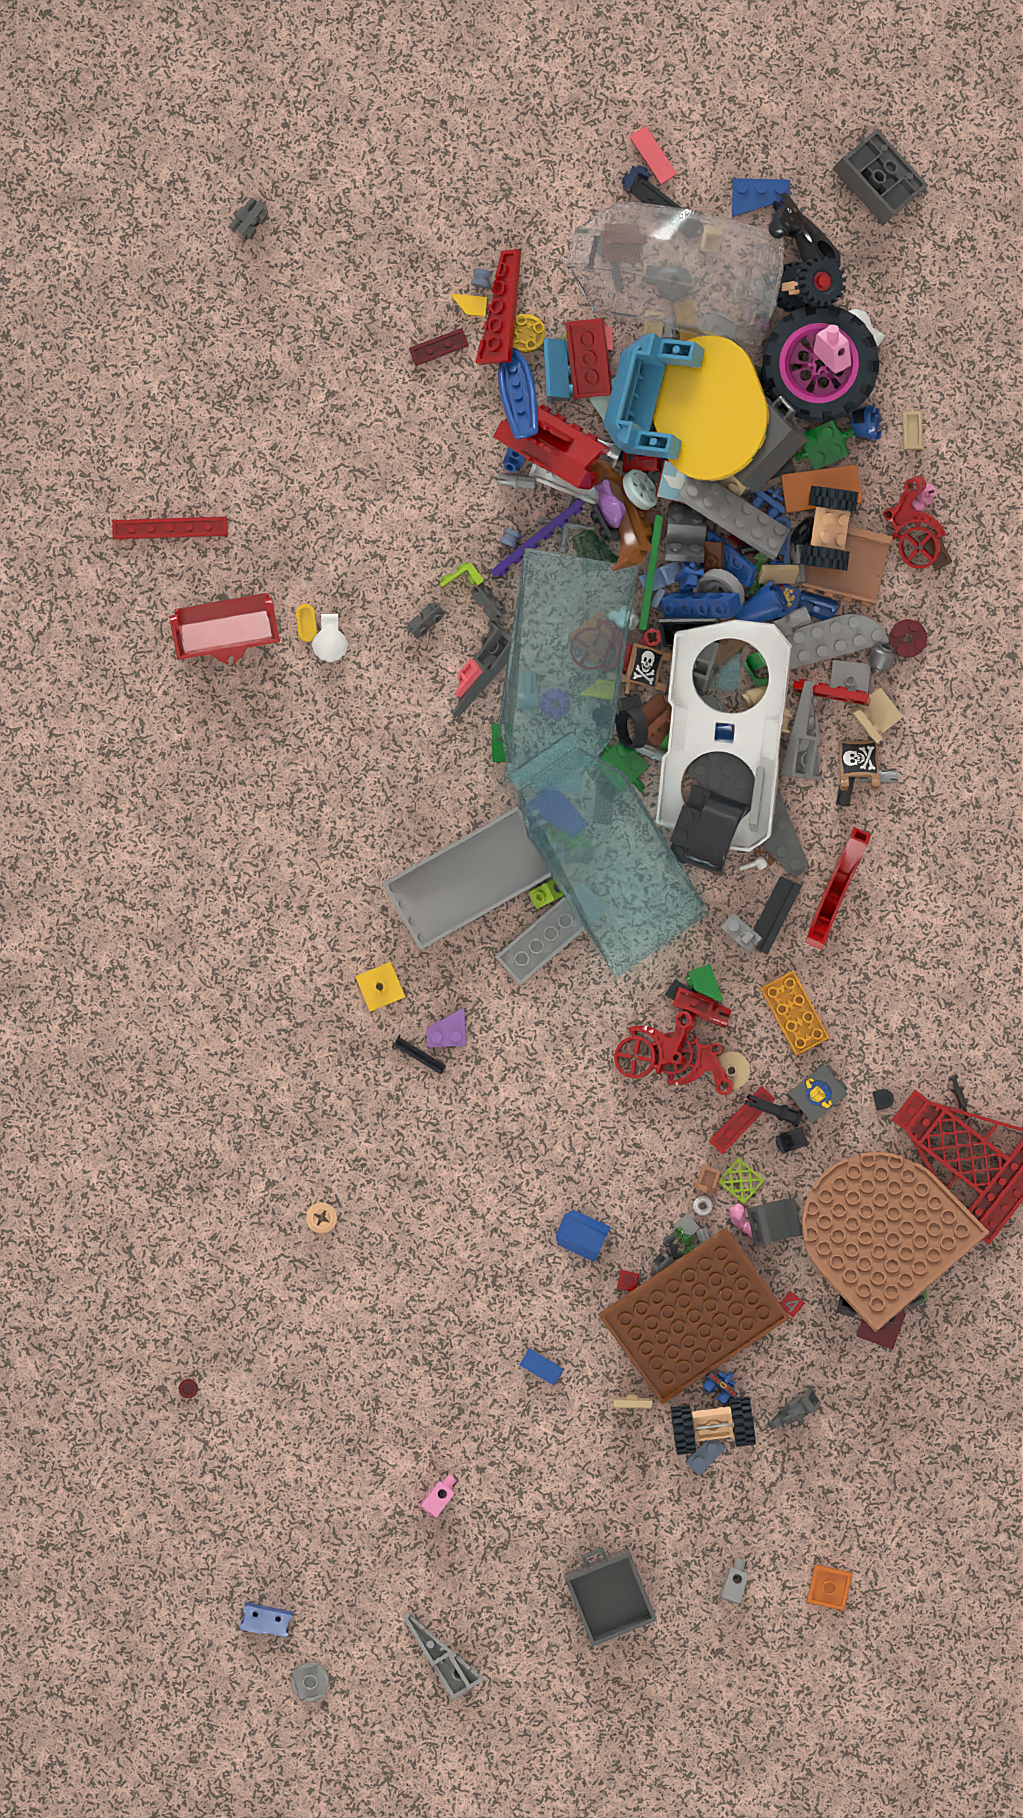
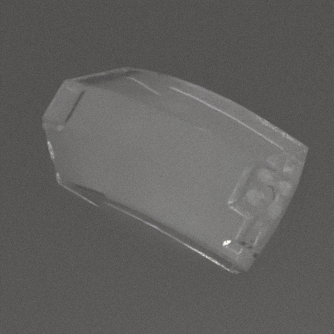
[567,201,784,349]

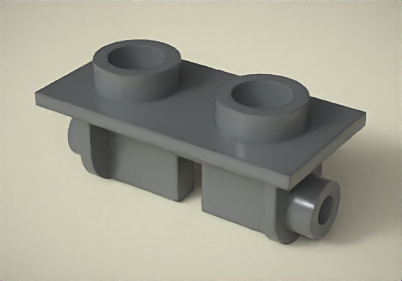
[471,584,507,622]
[406,602,445,640]

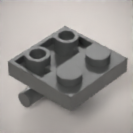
[228,197,269,241]

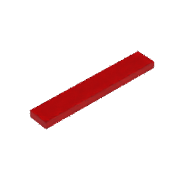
[112,516,228,540]

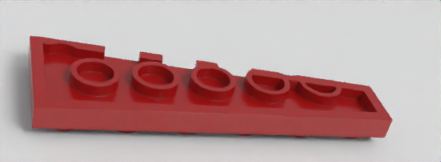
[476,249,521,365]

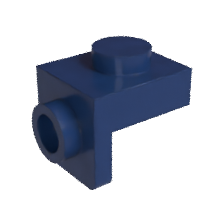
[621,165,650,193]

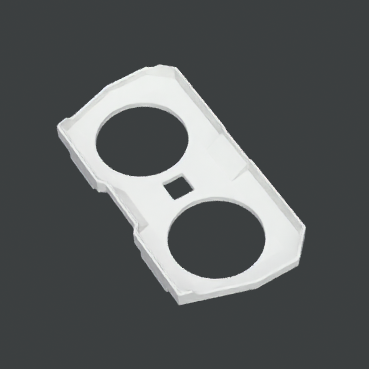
[656,620,792,852]

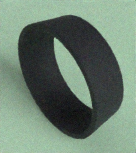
[616,706,648,748]

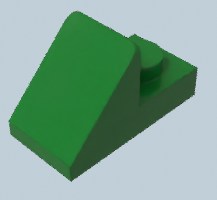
[491,723,512,762]

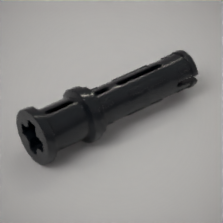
[745,1094,803,1127]

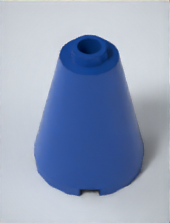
[735,580,790,623]

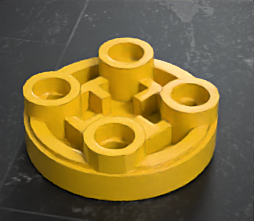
[513,314,545,353]

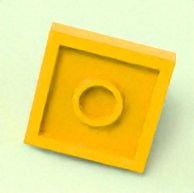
[355,962,405,1012]

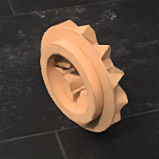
[306,1202,337,1233]

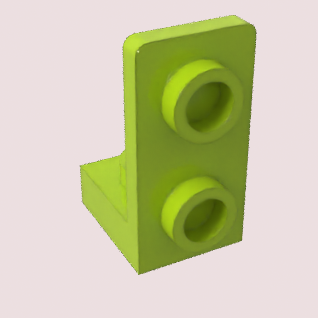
[440,562,484,589]

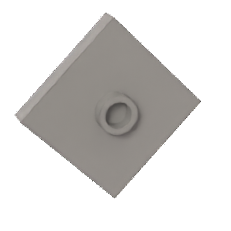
[830,660,871,694]

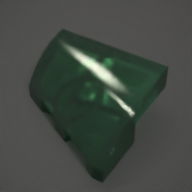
[571,530,619,574]

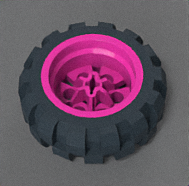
[761,305,880,422]

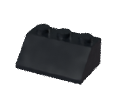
[659,617,721,647]

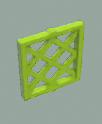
[718,1158,764,1204]

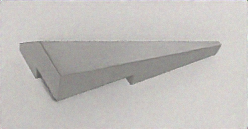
[780,681,822,781]
[402,1613,484,1699]

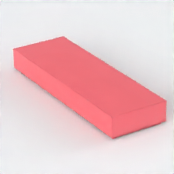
[630,126,677,185]

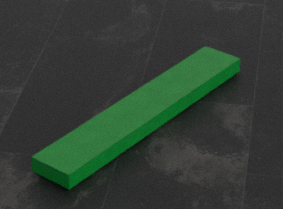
[638,515,663,632]

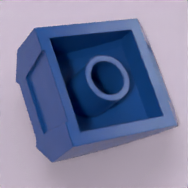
[555,1210,610,1262]

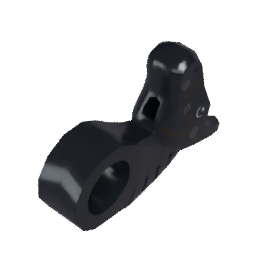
[768,193,841,263]

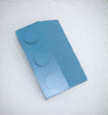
[543,338,573,402]

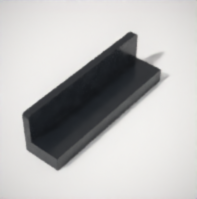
[753,876,802,955]

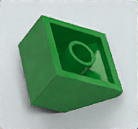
[685,964,723,1002]

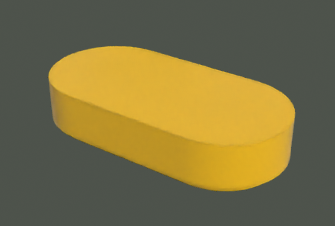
[296,604,317,642]

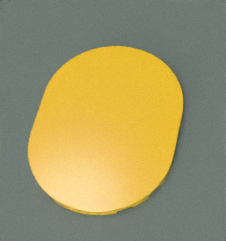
[653,335,769,481]

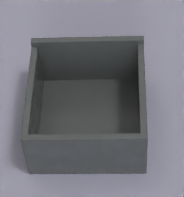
[734,393,809,492]
[564,1547,657,1647]

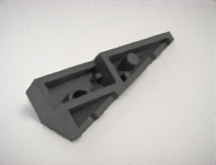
[450,620,523,718]

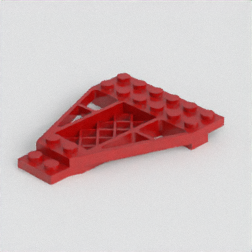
[891,1089,1023,1244]

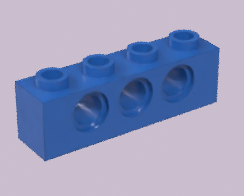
[661,592,742,618]

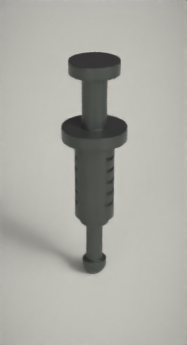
[949,1075,970,1118]

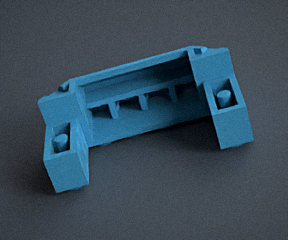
[603,333,705,460]

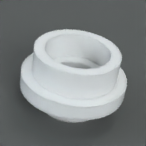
[693,1196,713,1215]

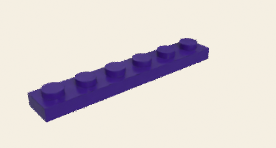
[491,498,584,577]

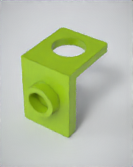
[528,877,567,909]

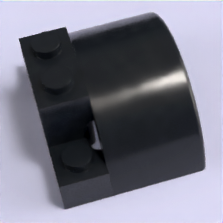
[667,785,748,876]

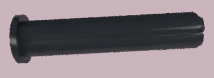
[392,1034,446,1074]

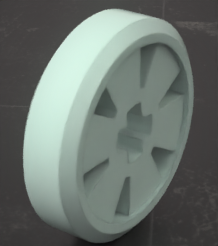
[623,469,658,510]

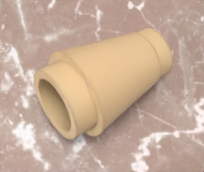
[741,685,767,709]

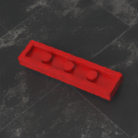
[792,679,871,706]
[709,1086,775,1155]

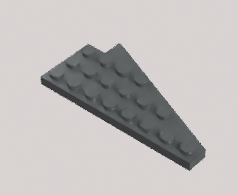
[687,751,809,879]

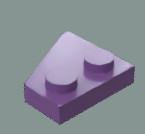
[427,1009,466,1047]

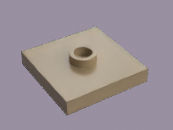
[612,1394,652,1409]

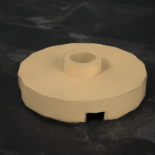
[712,1051,750,1089]

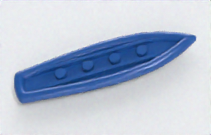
[498,347,538,439]

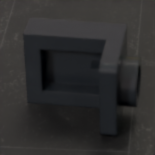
[776,1127,809,1154]

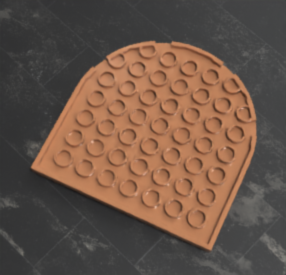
[802,1152,989,1332]

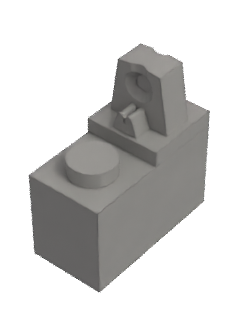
[720,913,763,954]

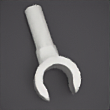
[739,856,767,871]

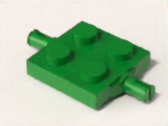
[794,420,856,470]
[595,738,649,792]

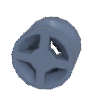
[471,269,492,288]
[499,528,522,550]

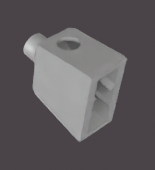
[718,1558,749,1604]

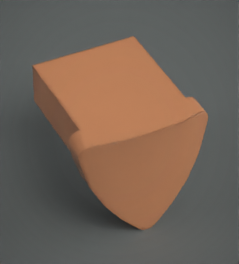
[694,1165,721,1193]

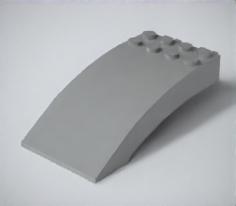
[382,806,565,950]

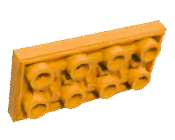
[760,970,830,1056]

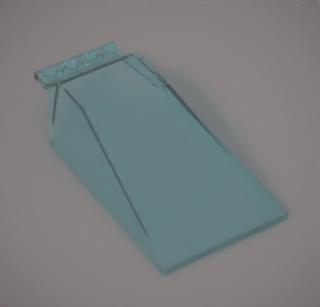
[499,548,638,794]
[507,732,710,978]

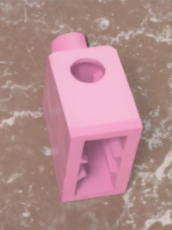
[814,325,851,374]
[419,1475,458,1518]

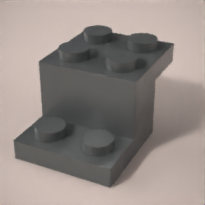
[665,503,706,563]
[667,641,720,696]

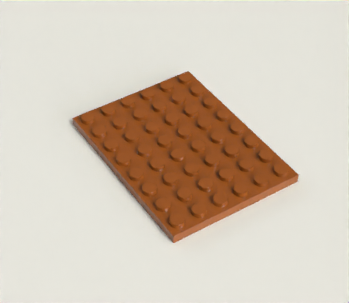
[598,1227,789,1404]

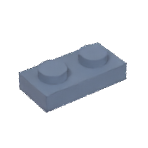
[685,1439,726,1476]

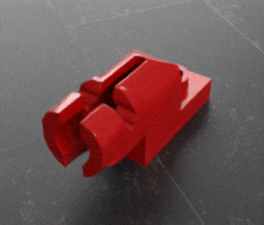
[672,987,732,1028]

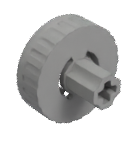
[693,569,745,620]

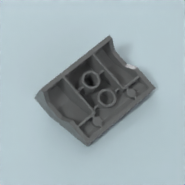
[832,129,928,225]

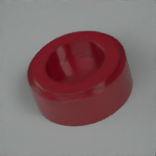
[178,1379,198,1398]

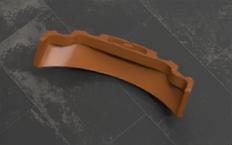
[591,459,652,571]

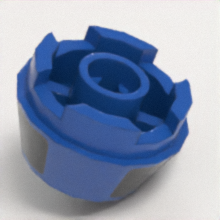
[850,404,882,442]

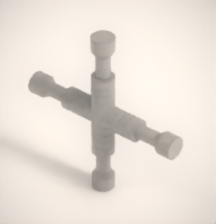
[538,496,595,553]

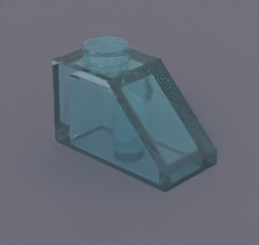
[711,654,741,694]

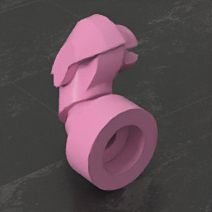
[912,484,936,511]
[729,1204,753,1238]

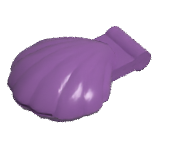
[595,480,625,528]

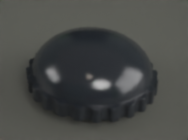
[791,516,814,545]

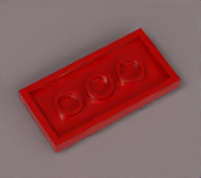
[565,318,612,399]

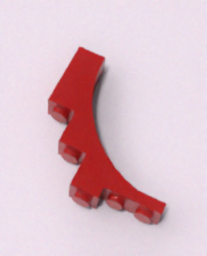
[804,827,871,950]

